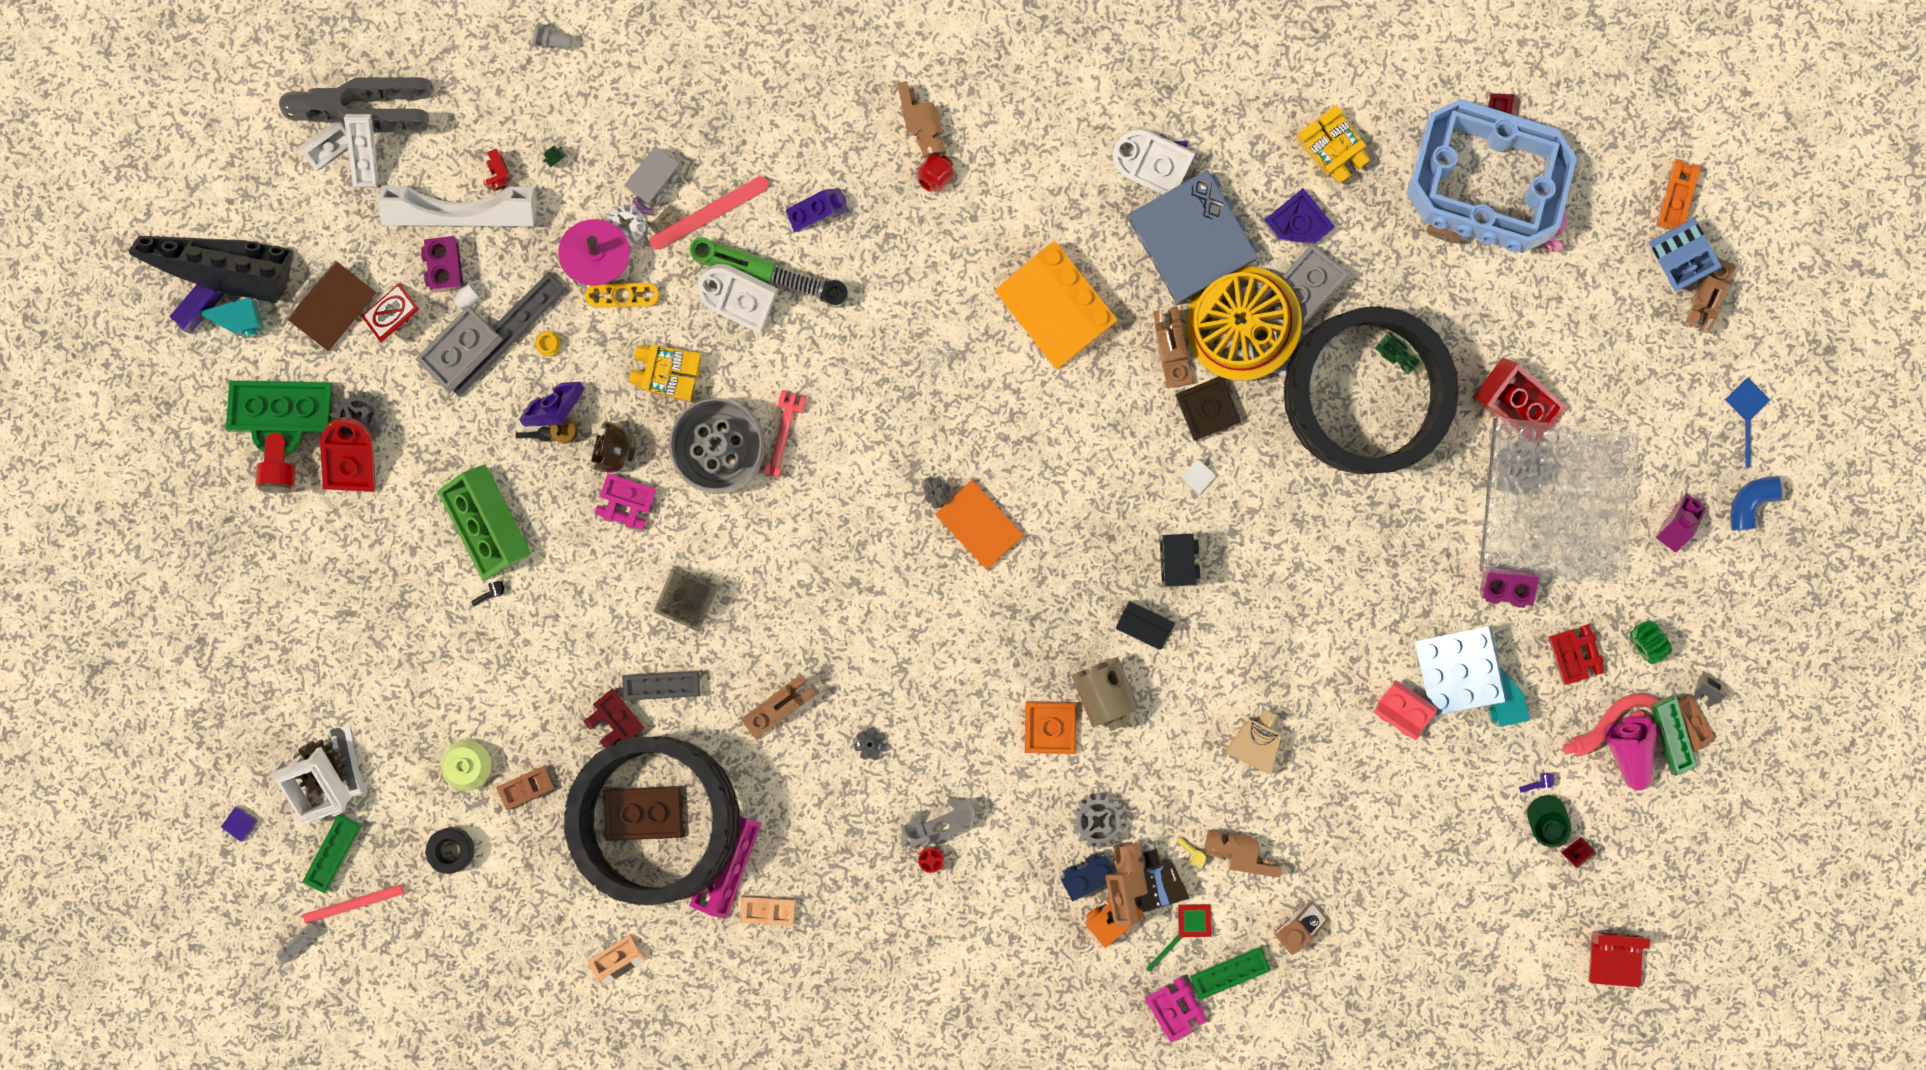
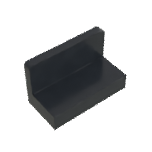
[1116,601,1175,650]

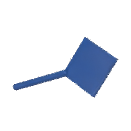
[1725,377,1770,468]

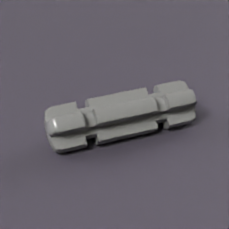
[276,922,321,964]

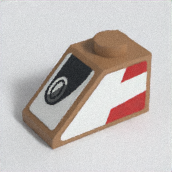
[1273,900,1328,956]

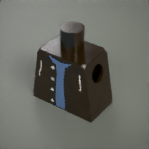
[1139,848,1190,912]

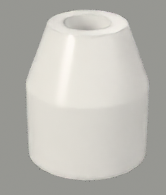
[453,282,482,309]

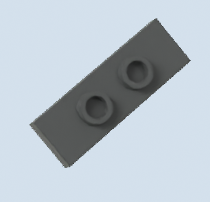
[622,671,701,701]

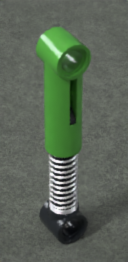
[689,237,849,308]

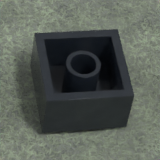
[1159,534,1200,588]

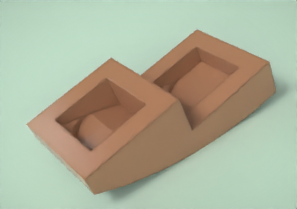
[496,766,554,810]

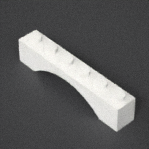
[378,186,537,227]

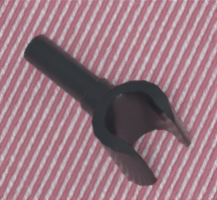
[515,426,551,443]
[471,581,505,606]

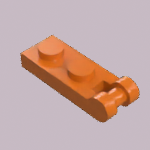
[1656,158,1700,230]

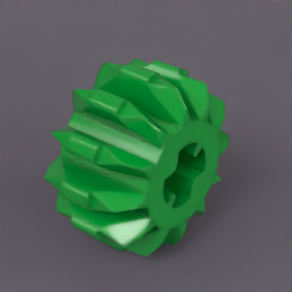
[1630,620,1672,665]

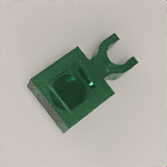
[1375,331,1420,375]

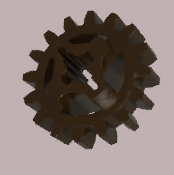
[293,739,349,796]

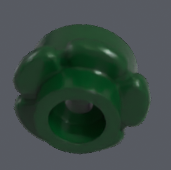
[543,145,566,168]

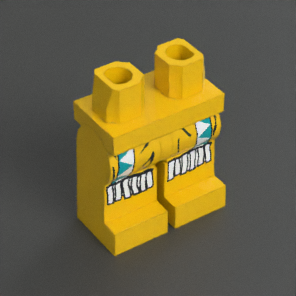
[1295,104,1370,184]
[629,344,702,403]

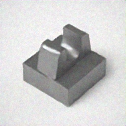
[1694,672,1726,707]

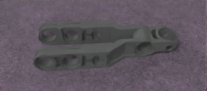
[279,77,432,132]

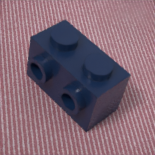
[1060,852,1115,902]

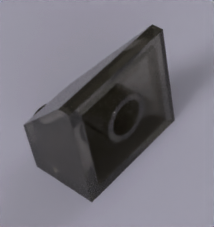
[653,565,720,632]

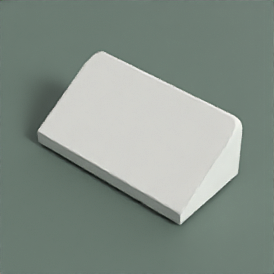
[299,122,348,171]

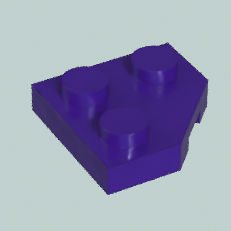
[1263,188,1335,244]
[519,381,585,427]

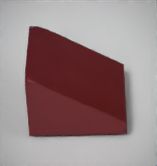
[1488,93,1520,116]

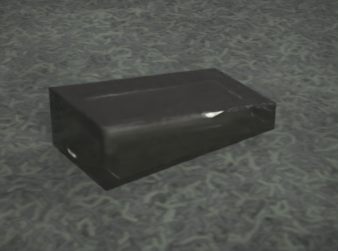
[649,204,683,234]

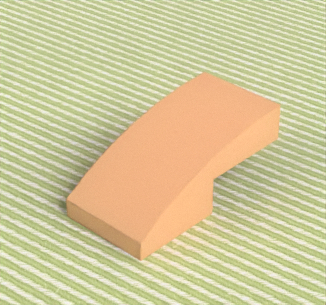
[740,896,795,926]

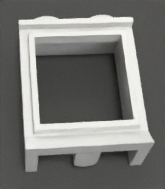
[268,747,352,825]

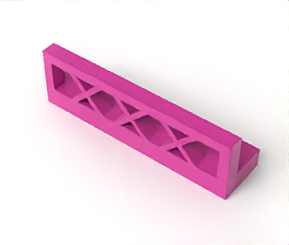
[689,816,761,919]

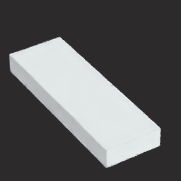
[344,114,379,187]

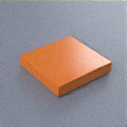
[1024,702,1077,754]

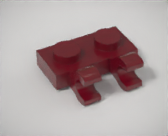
[583,688,645,748]

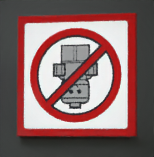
[361,283,419,343]

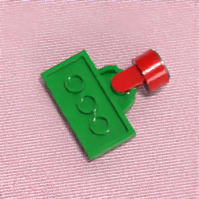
[226,380,333,493]

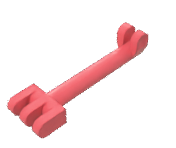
[764,390,807,478]

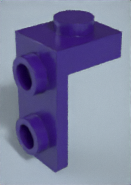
[786,188,849,232]

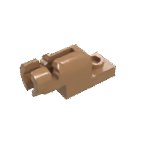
[897,81,946,158]
[1685,257,1736,333]
[1153,307,1192,389]
[741,674,816,740]
[1204,830,1282,878]
[1105,842,1148,926]

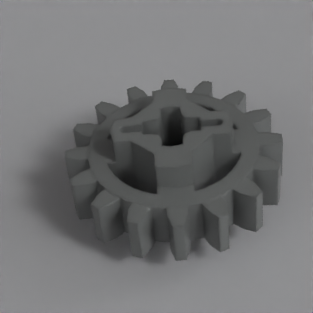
[330,391,387,441]

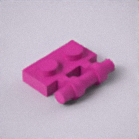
[595,473,657,530]
[1144,976,1208,1043]

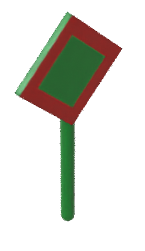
[1146,904,1211,972]

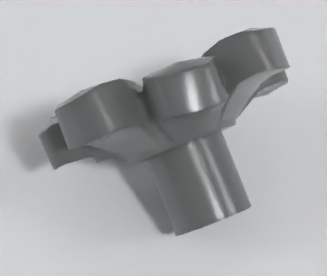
[923,476,950,509]
[854,728,887,760]

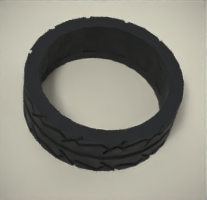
[1283,306,1459,474]
[564,737,740,905]

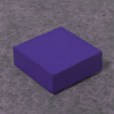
[221,806,258,842]

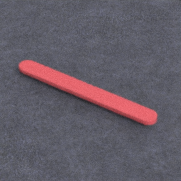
[649,176,769,250]

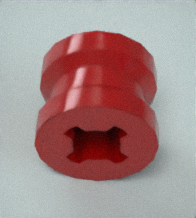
[918,846,944,873]

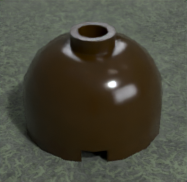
[591,421,635,473]

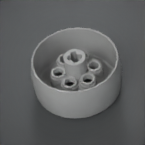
[669,397,766,494]

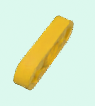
[585,283,660,308]

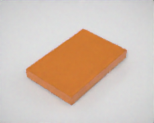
[935,480,1024,570]

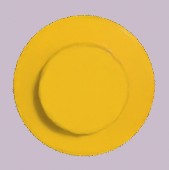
[535,331,561,357]

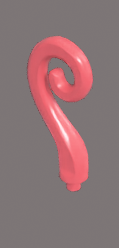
[1563,693,1660,757]

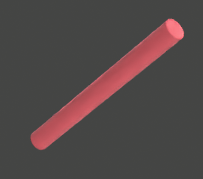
[303,884,404,924]

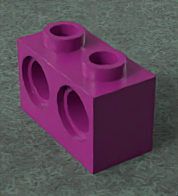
[421,236,464,293]
[1479,562,1539,608]

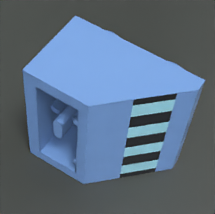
[1649,217,1722,292]

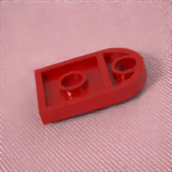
[320,417,376,492]

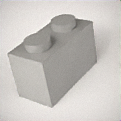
[624,145,682,208]

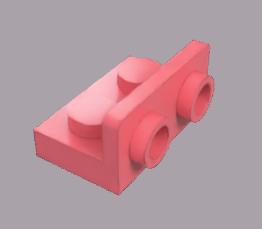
[1374,680,1438,740]

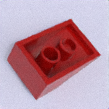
[1472,357,1567,447]

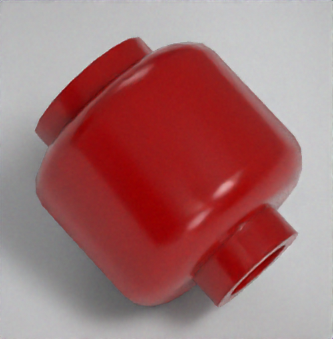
[917,154,954,192]

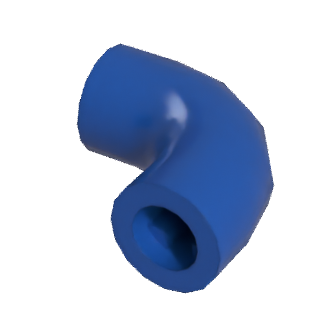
[1730,476,1782,531]

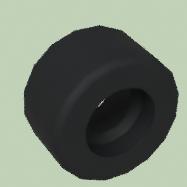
[425,827,475,874]

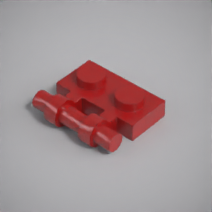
[1548,624,1605,685]

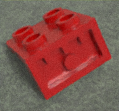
[1588,932,1650,987]

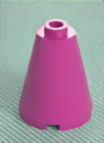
[1604,716,1657,791]

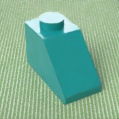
[201,297,264,338]

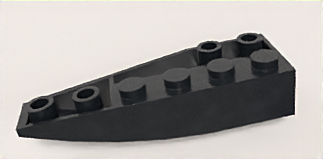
[128,236,294,303]

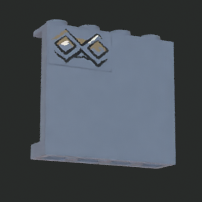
[1127,169,1259,305]

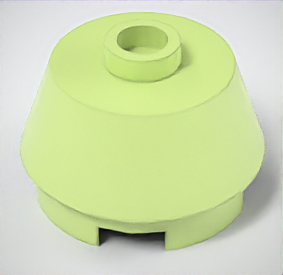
[441,740,491,791]

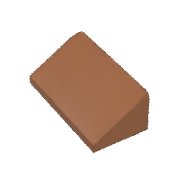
[1678,694,1715,752]

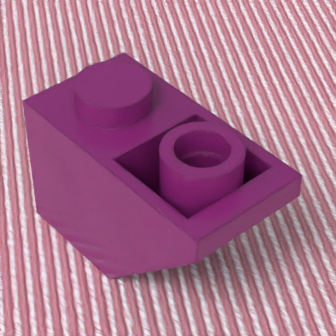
[1656,493,1707,553]

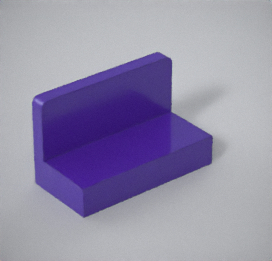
[169,284,223,334]

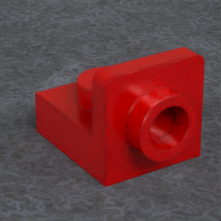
[483,148,512,191]

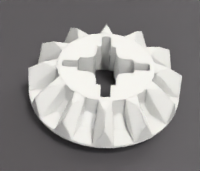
[606,204,646,245]

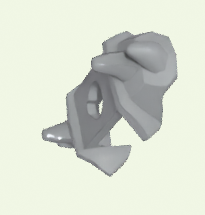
[900,797,985,849]

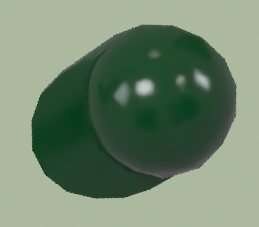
[1527,795,1572,848]

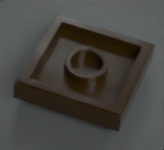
[1175,376,1241,441]

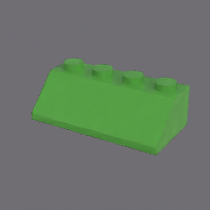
[437,464,531,581]

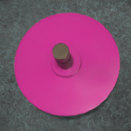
[558,219,630,286]

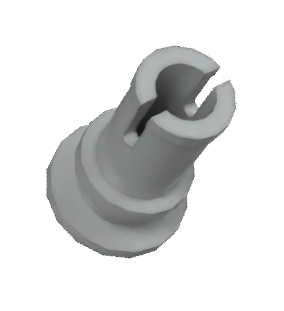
[532,22,572,51]

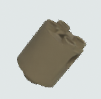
[1071,656,1139,731]

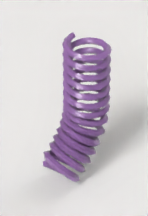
[632,197,653,216]

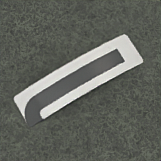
[330,725,365,797]

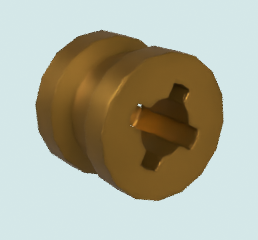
[550,418,578,444]

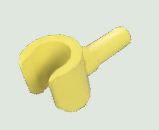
[1177,837,1207,868]

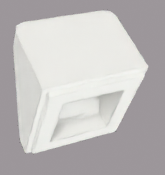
[1180,459,1215,495]

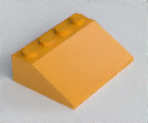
[994,240,1117,370]

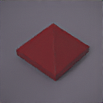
[1561,837,1596,869]

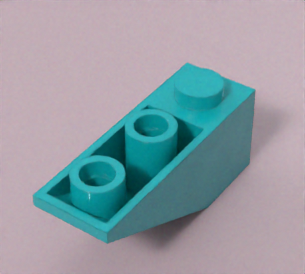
[1488,667,1530,727]

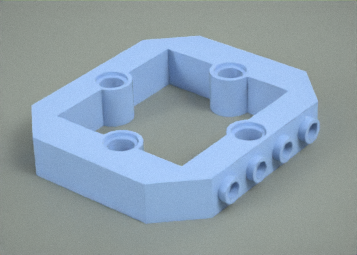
[1406,99,1577,253]

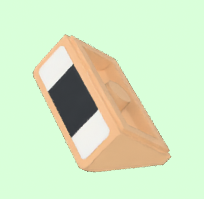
[588,934,647,987]

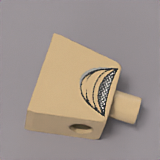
[1224,710,1282,774]

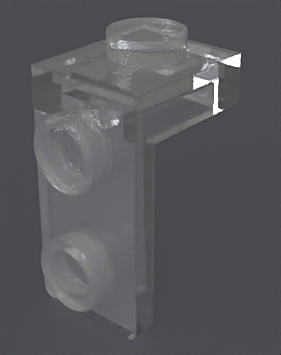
[292,244,331,304]

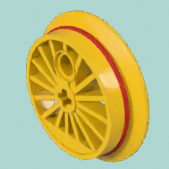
[1186,266,1302,381]

